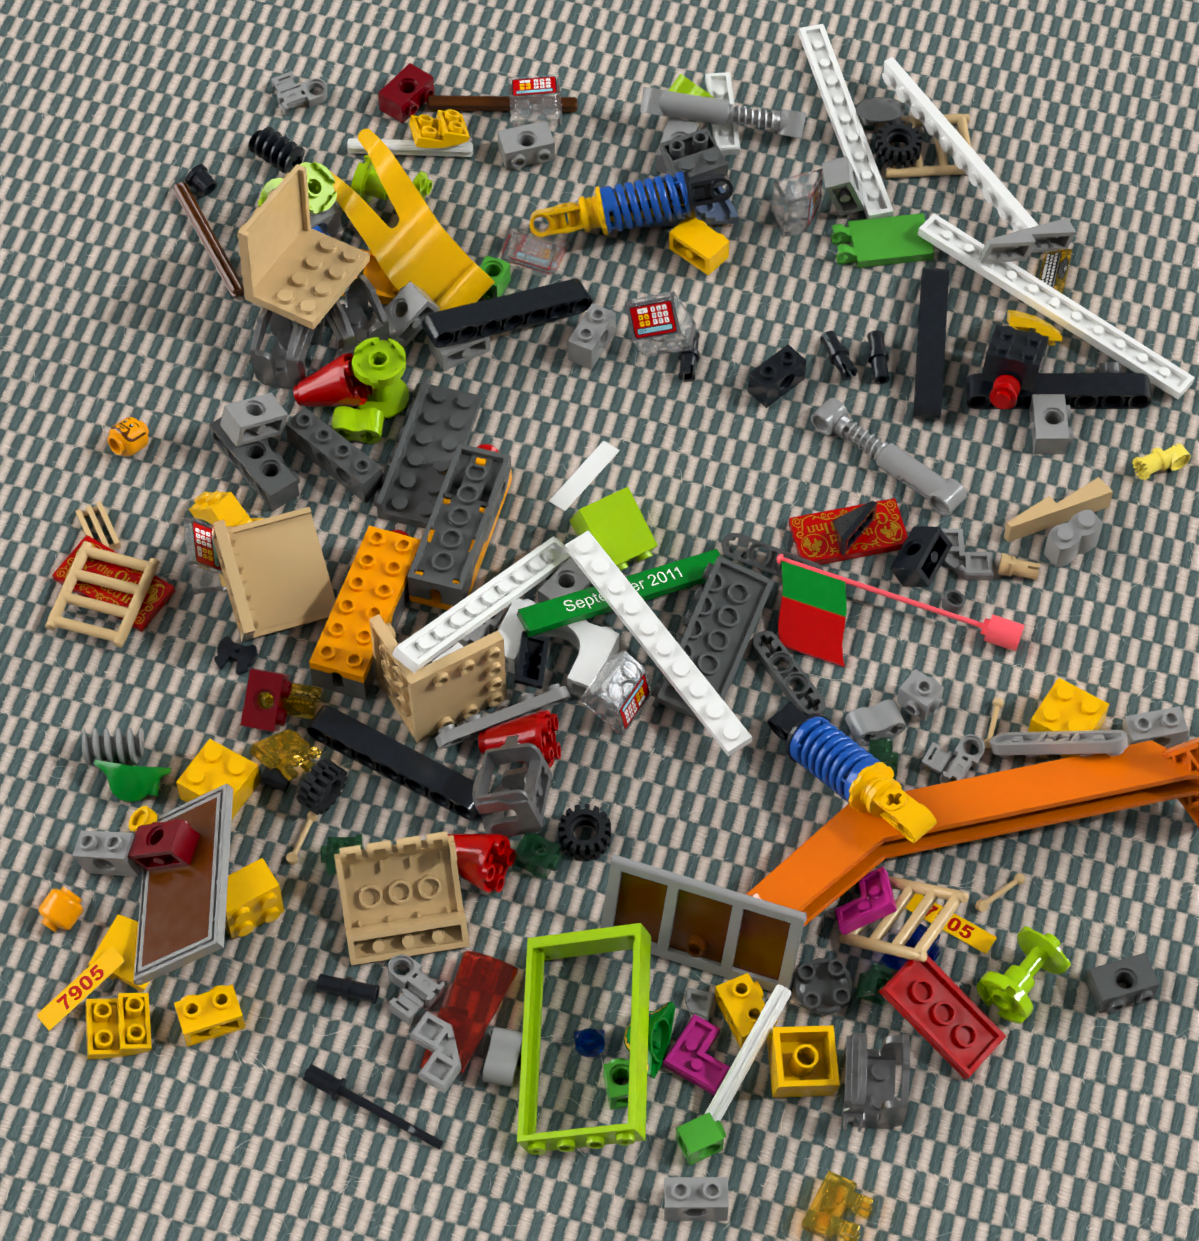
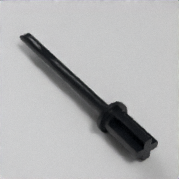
[302,1064,444,1150]

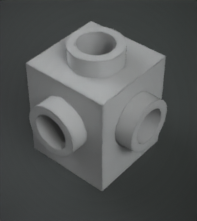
[897,669,944,721]

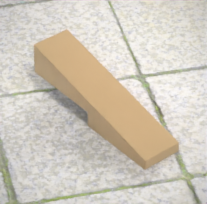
[1004,477,1113,542]

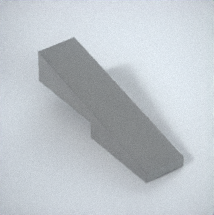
[979,218,1076,263]

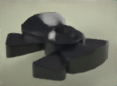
[214,636,258,675]

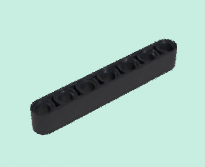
[913,267,949,420]
[422,279,593,348]
[965,373,1152,409]
[306,705,490,821]

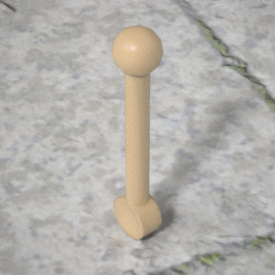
[983,698,1004,751]
[286,811,318,865]
[975,873,1025,912]

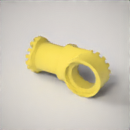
[1132,443,1191,480]

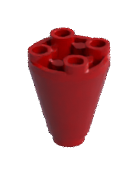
[293,353,373,407]
[478,710,561,768]
[448,834,516,893]

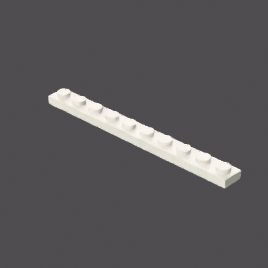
[799,24,894,219]
[882,57,1038,232]
[565,531,752,757]
[392,536,571,673]

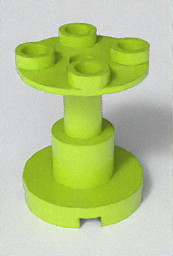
[351,154,433,204]
[258,162,337,215]
[352,337,409,420]
[976,926,1071,1024]

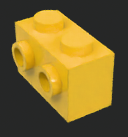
[669,217,730,276]
[715,973,777,1049]
[174,984,246,1047]

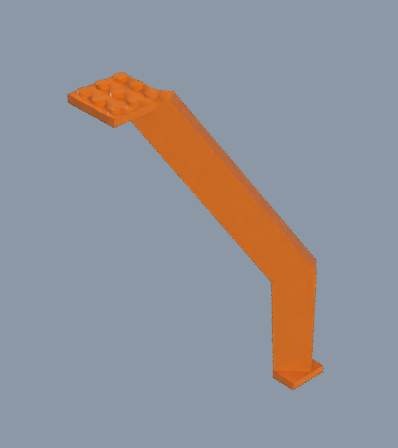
[746,737,1199,926]

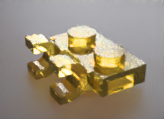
[249,728,322,781]
[801,1171,873,1241]

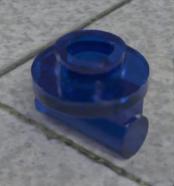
[574,1028,605,1057]

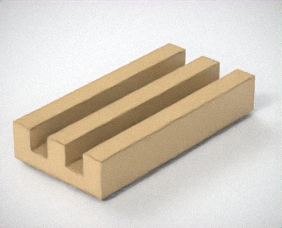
[75,501,121,550]

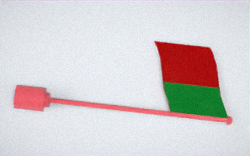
[776,554,1025,668]

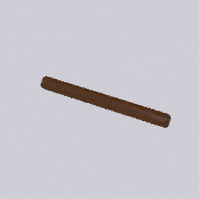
[428,95,577,112]
[173,181,244,298]

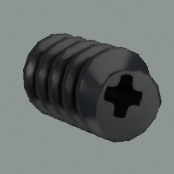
[248,126,305,174]

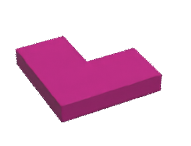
[835,866,897,935]
[663,1014,730,1096]

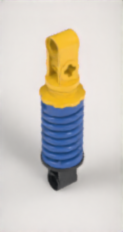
[529,169,733,237]
[767,702,937,843]

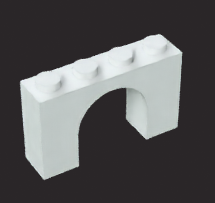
[498,598,619,702]

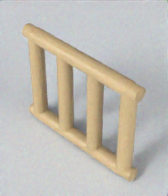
[877,114,971,178]
[45,541,160,648]
[839,876,969,962]

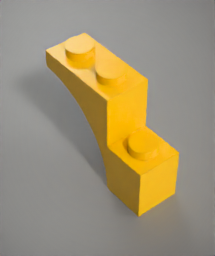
[188,491,263,527]

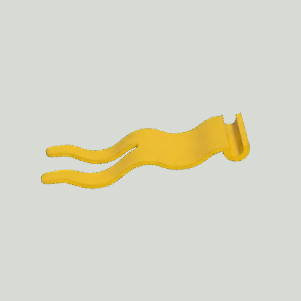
[330,129,495,311]

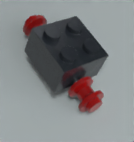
[981,325,1049,409]

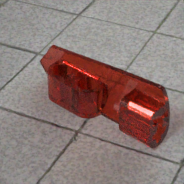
[420,951,518,1074]

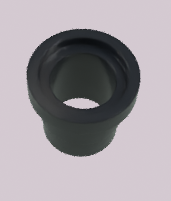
[185,164,217,196]
[259,759,293,793]

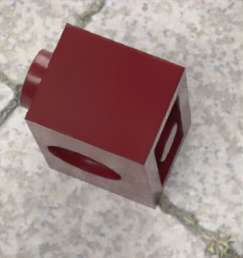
[378,63,435,124]
[240,668,292,732]
[127,819,200,871]

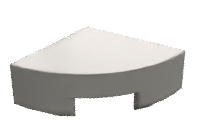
[684,987,715,1022]

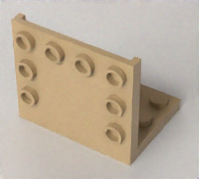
[237,164,370,330]
[212,507,336,642]
[369,615,507,743]

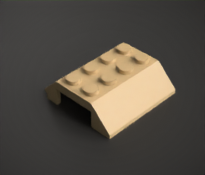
[334,831,470,966]

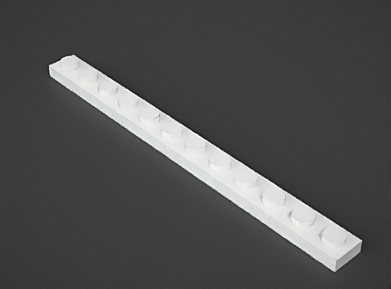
[918,214,1195,400]

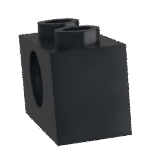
[748,344,807,408]
[890,526,952,587]

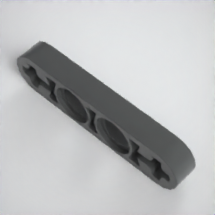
[721,533,824,577]
[753,631,826,716]

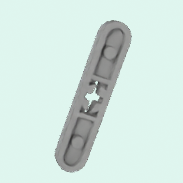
[435,683,571,749]
[990,730,1129,758]

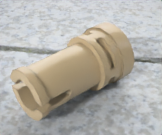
[997,553,1040,580]

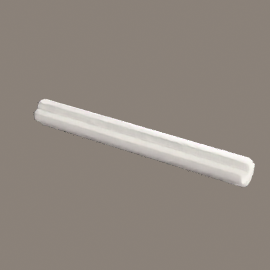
[347,138,473,157]
[704,984,791,1121]

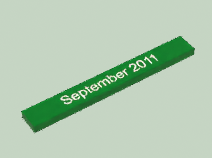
[517,549,722,637]

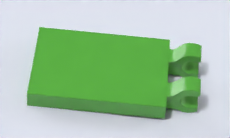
[831,213,934,268]

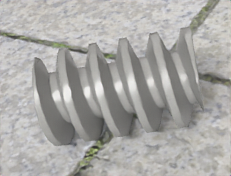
[82,728,144,765]

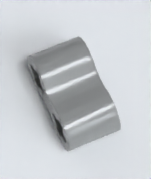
[845,699,906,746]
[482,1027,523,1088]

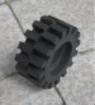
[875,120,922,169]
[296,758,348,815]
[558,804,611,862]

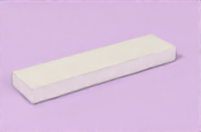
[705,72,740,156]

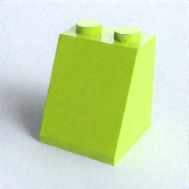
[569,487,658,571]

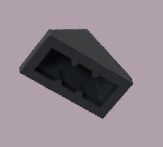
[832,501,877,555]
[514,631,550,689]

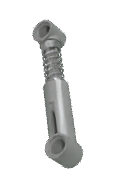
[640,87,806,138]
[811,398,967,516]

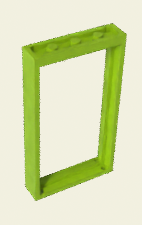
[517,923,651,1155]

